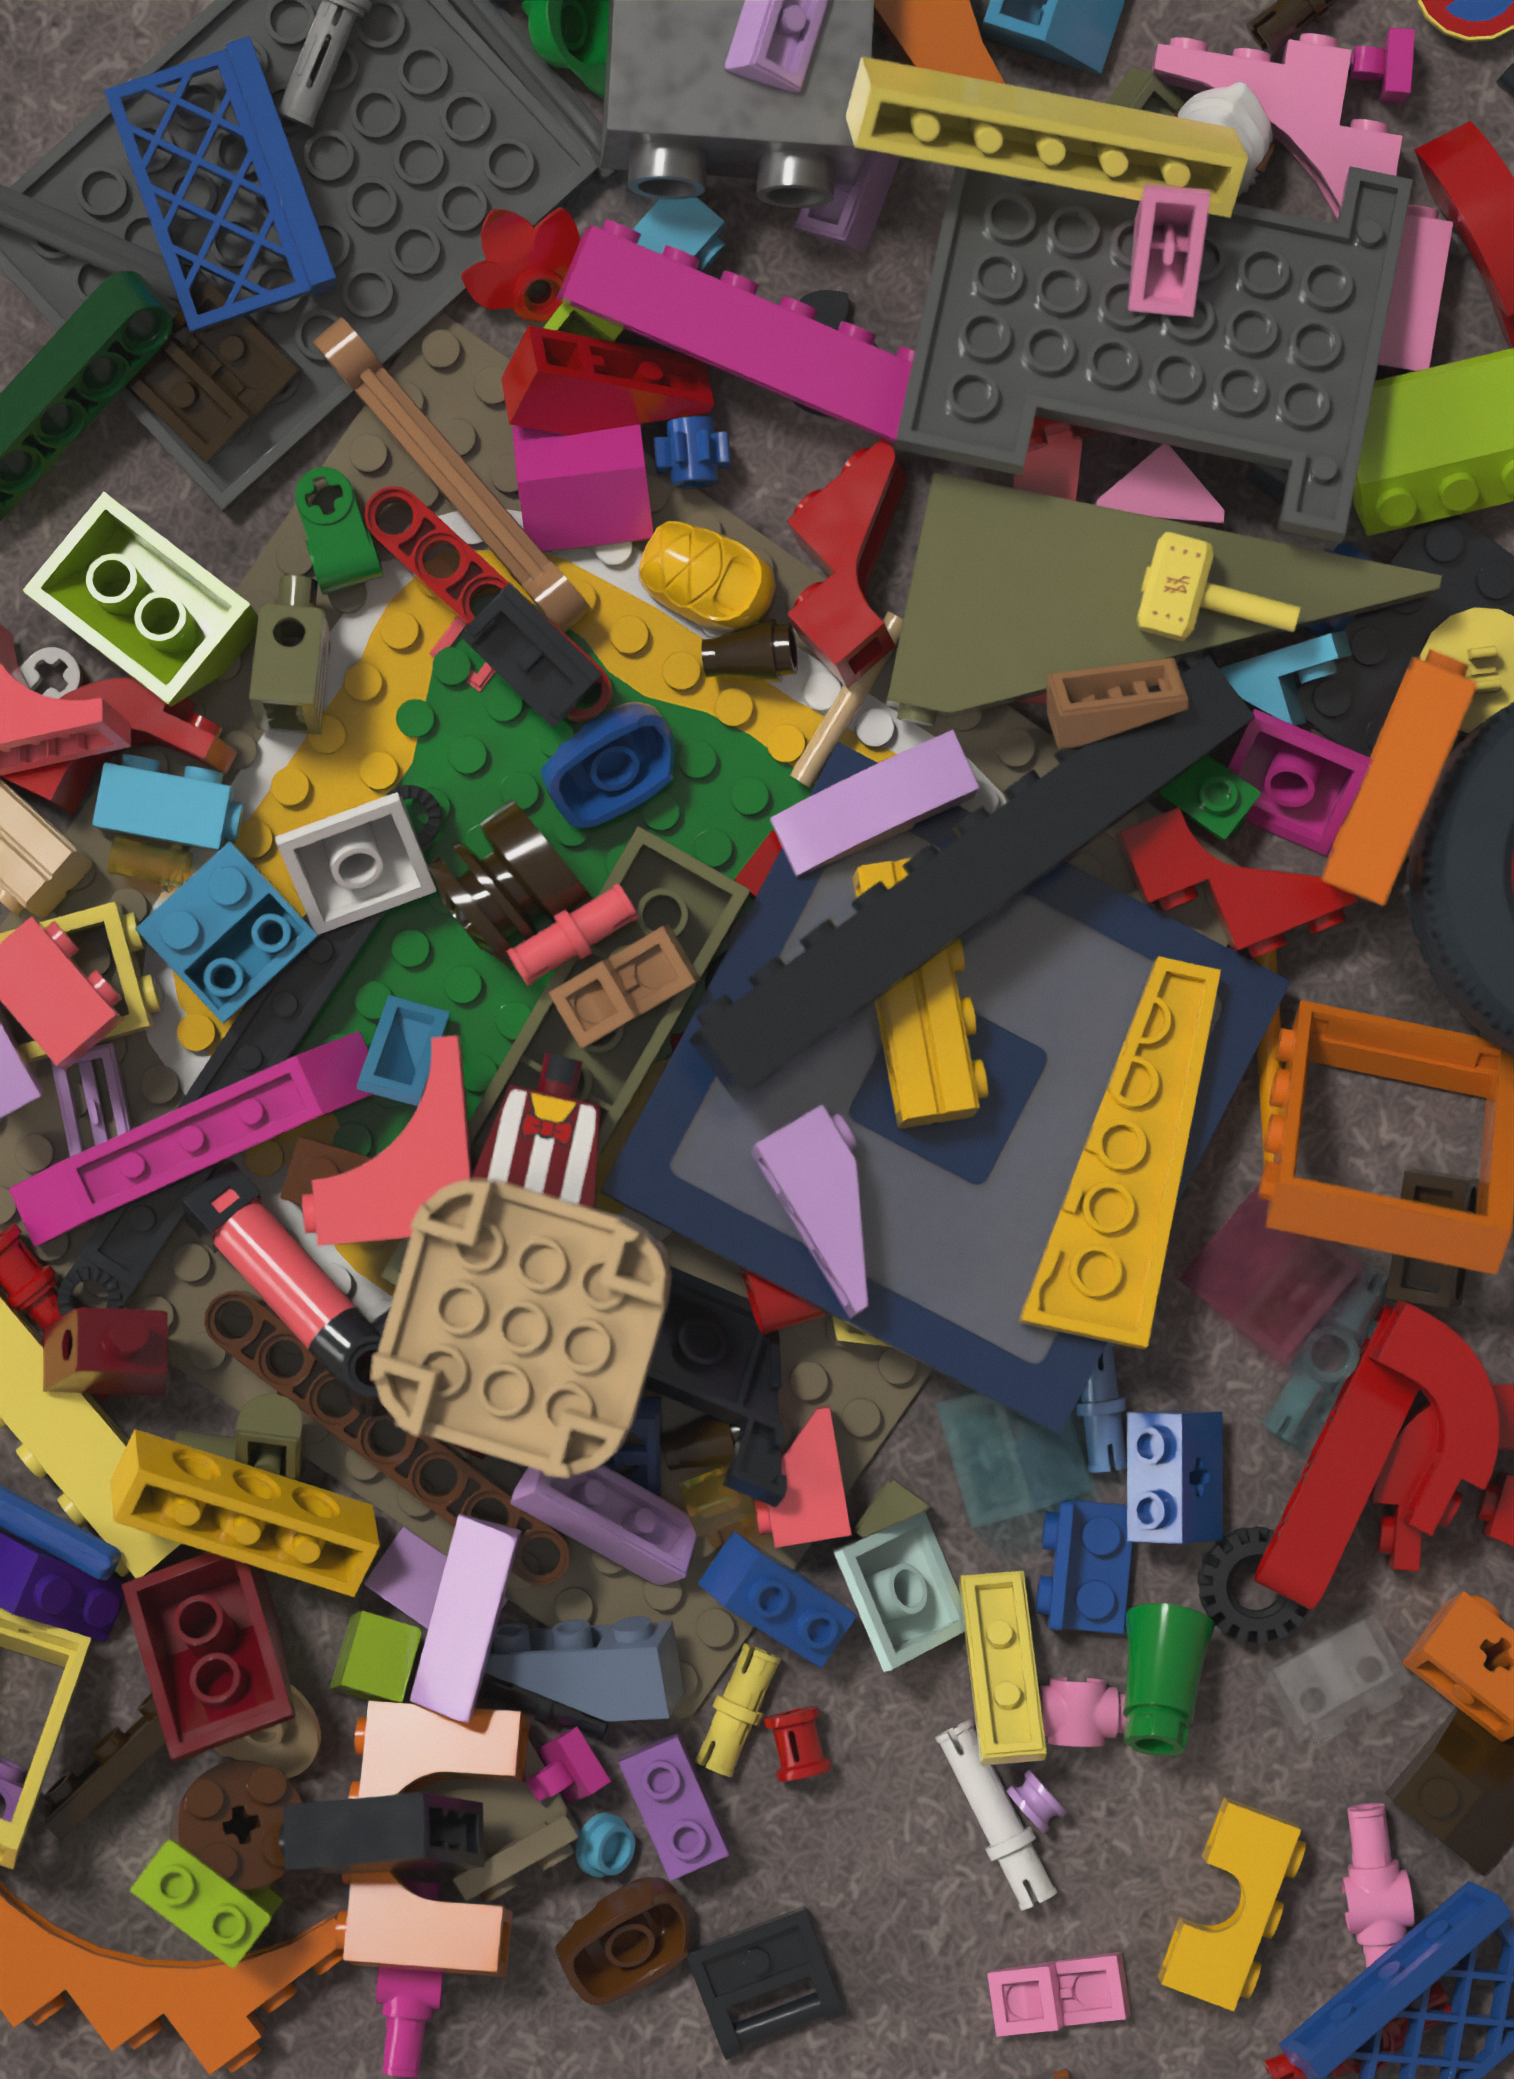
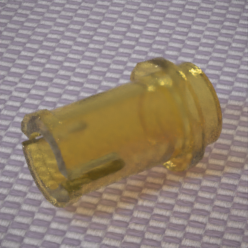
[107,834,193,893]

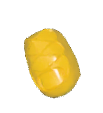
[638,521,776,633]

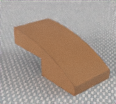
[548,924,701,1049]

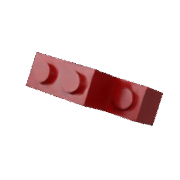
[787,437,907,688]
[1116,807,1357,958]

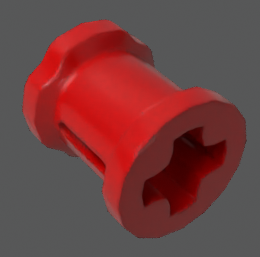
[763,1705,833,1782]

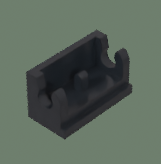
[462,582,604,729]

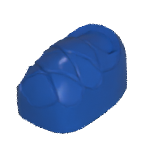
[540,702,675,828]

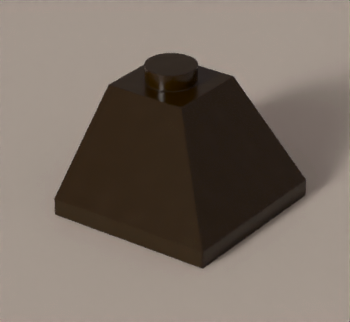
[1385,1707,1514,1875]

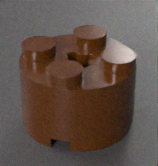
[170,1760,302,1898]

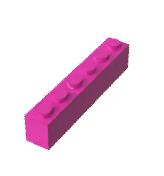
[556,220,915,444]

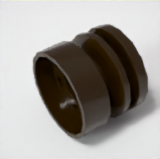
[426,798,593,972]

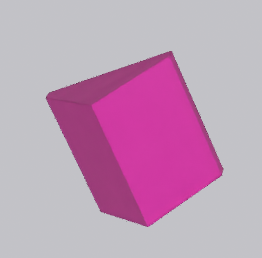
[512,424,653,553]
[1226,709,1372,856]

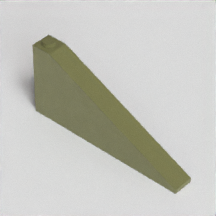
[886,472,1442,726]

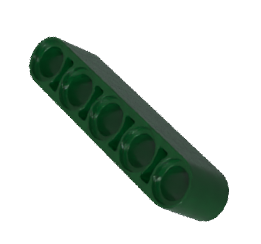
[0,271,173,521]

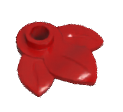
[461,207,580,322]

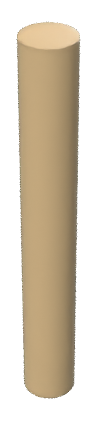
[789,612,903,789]

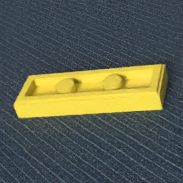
[959,1571,1047,1766]

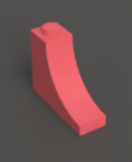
[0,623,131,776]
[302,1036,473,1246]

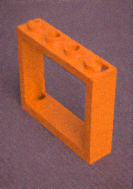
[1322,650,1478,905]
[1258,1000,1514,1275]

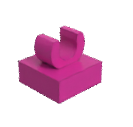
[1349,27,1415,104]
[524,1727,611,1804]

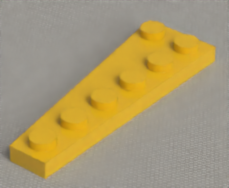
[1019,956,1221,1350]

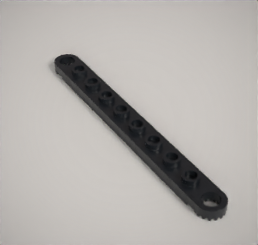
[57,785,442,1316]

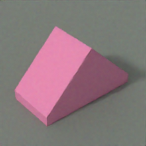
[1128,184,1210,317]
[1095,444,1225,530]

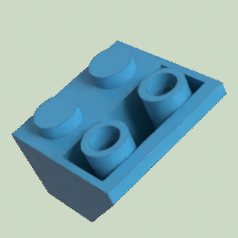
[980,0,1125,76]
[135,841,318,1024]

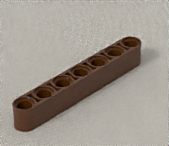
[204,1290,571,1586]

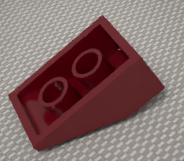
[121,1552,296,1763]

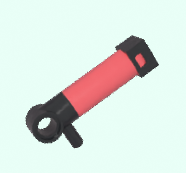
[182,1161,391,1417]

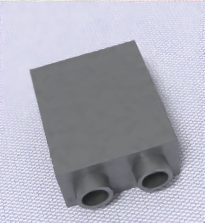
[600,0,874,208]

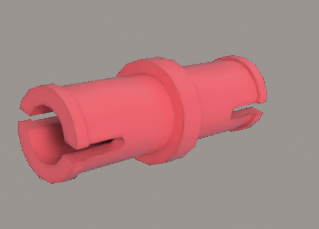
[506,883,639,986]

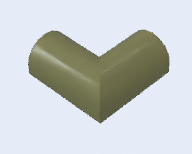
[175,1394,303,1482]

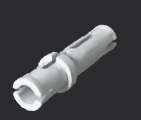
[935,1719,1058,1911]

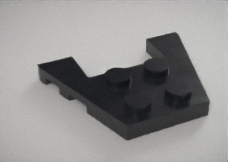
[644,1265,787,1508]

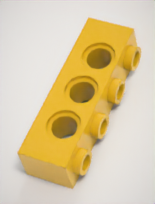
[110,1429,380,1597]

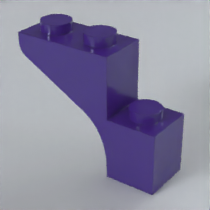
[0,1530,128,1642]

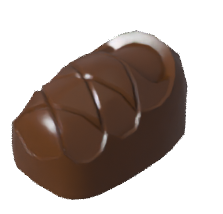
[555,1877,690,2005]

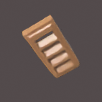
[1047,658,1188,750]

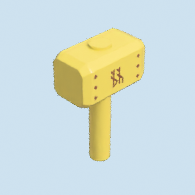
[1136,532,1300,642]

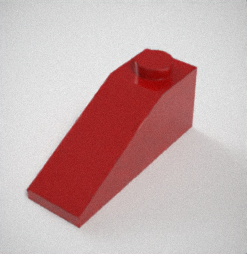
[501,325,714,435]

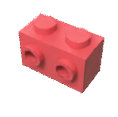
[0,916,124,1071]

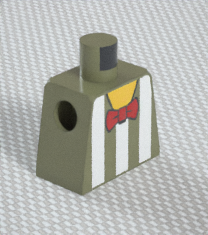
[249,575,330,735]

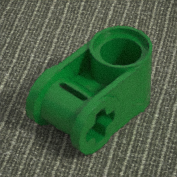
[295,467,384,595]

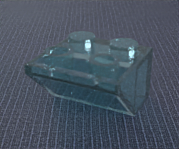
[934,1390,1092,1529]

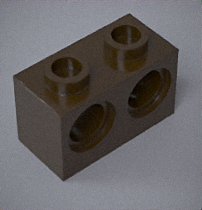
[1386,1169,1479,1308]

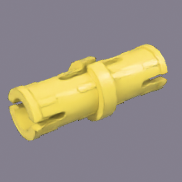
[694,1643,782,1777]

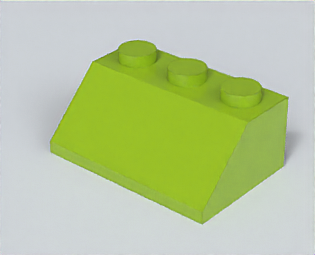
[1352,348,1514,536]
[22,492,259,707]

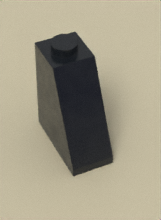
[279,1792,485,1875]

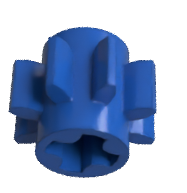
[654,416,731,489]

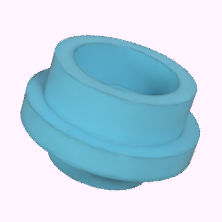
[576,1813,635,1877]

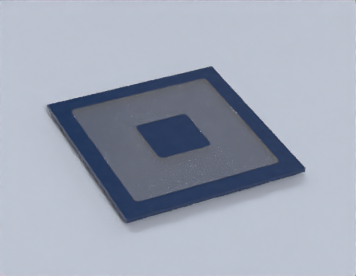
[600,742,1291,1435]

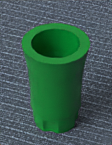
[1123,1603,1215,1756]

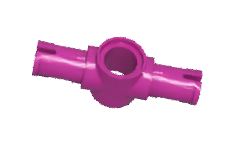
[376,1879,443,2078]

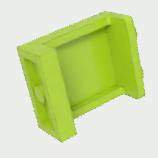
[129,1839,286,1969]

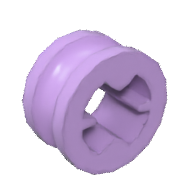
[1006,1769,1068,1834]

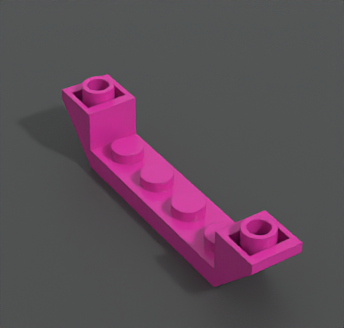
[9,1031,375,1247]

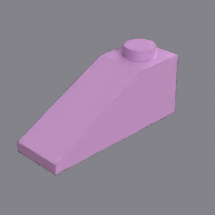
[750,1105,868,1319]

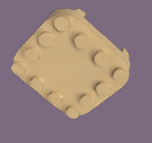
[371,1177,671,1478]

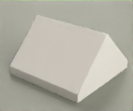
[275,792,437,935]

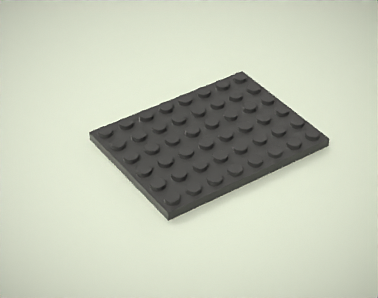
[0,0,599,513]

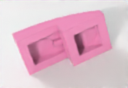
[987,1952,1131,2037]

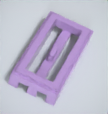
[50,1043,132,1157]

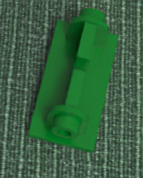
[1156,755,1262,842]

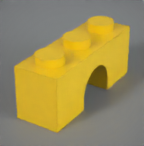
[1158,1796,1306,2011]

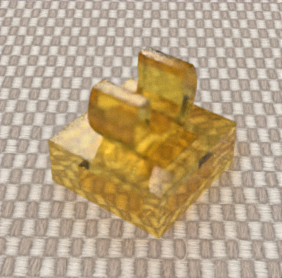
[678,1467,757,1548]

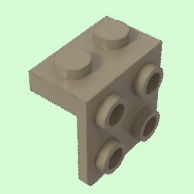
[418,1738,581,1903]

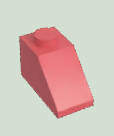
[754,1405,851,1548]

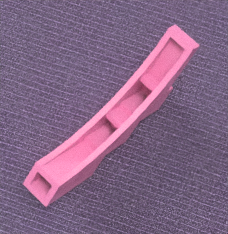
[1151,33,1453,376]

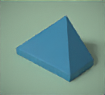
[357,995,450,1106]

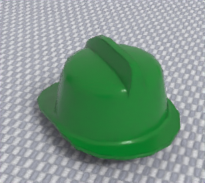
[521,0,609,99]

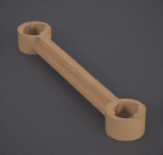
[312,317,592,633]

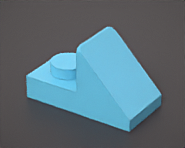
[1218,631,1352,726]

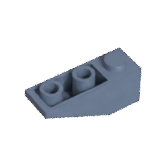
[484,1616,685,1722]

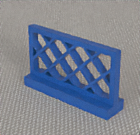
[104,36,336,335]
[1278,1881,1514,2079]

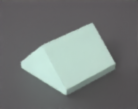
[833,1511,965,1672]

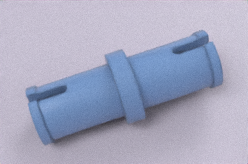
[1075,1342,1127,1473]

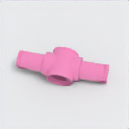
[1038,1677,1127,1747]
[1341,1803,1414,1969]

